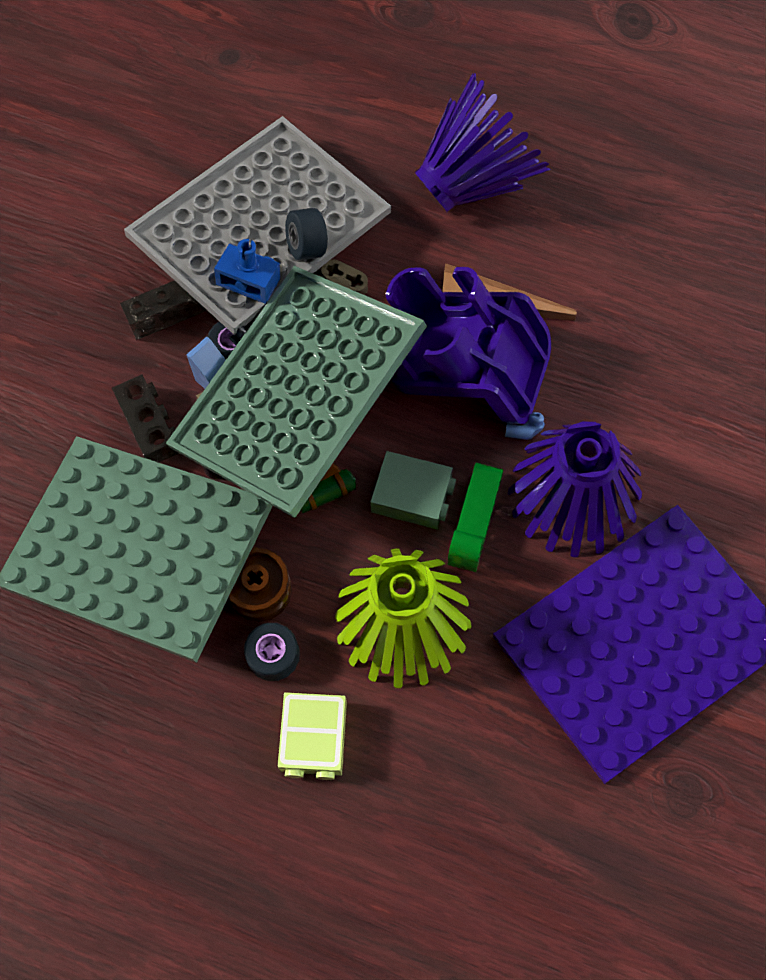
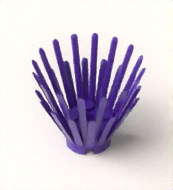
[415,73,551,212]
[508,421,642,557]

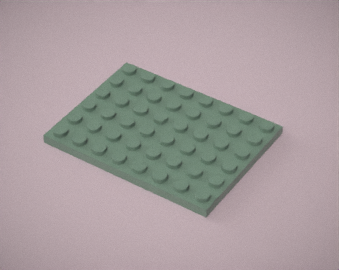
[166,266,427,518]
[0,436,273,663]

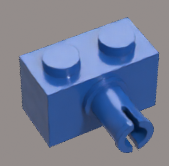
[214,239,280,304]

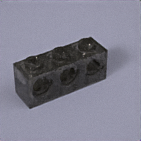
[120,280,208,340]
[112,374,179,463]

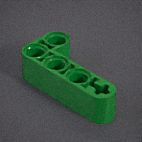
[447,462,504,573]

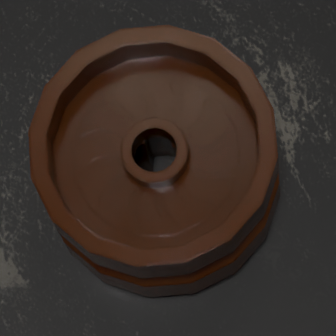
[228,547,292,622]

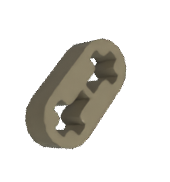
[321,260,368,295]

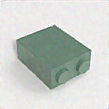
[371,451,456,529]

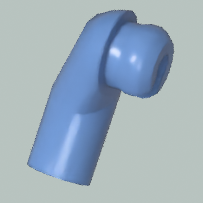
[505,412,545,440]

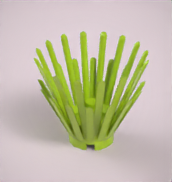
[335,549,471,688]

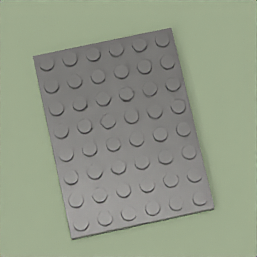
[124,116,391,335]

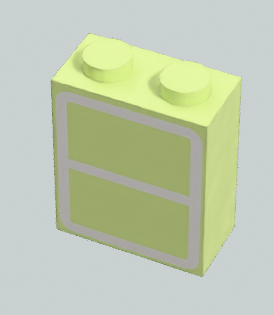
[278,693,347,780]

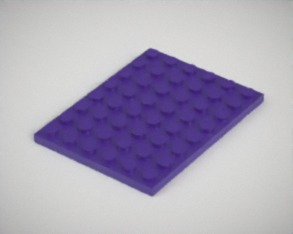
[493,505,766,784]

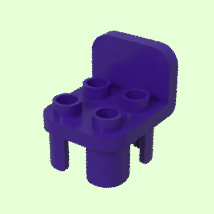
[386,267,551,424]

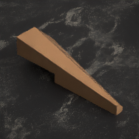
[443,263,577,320]

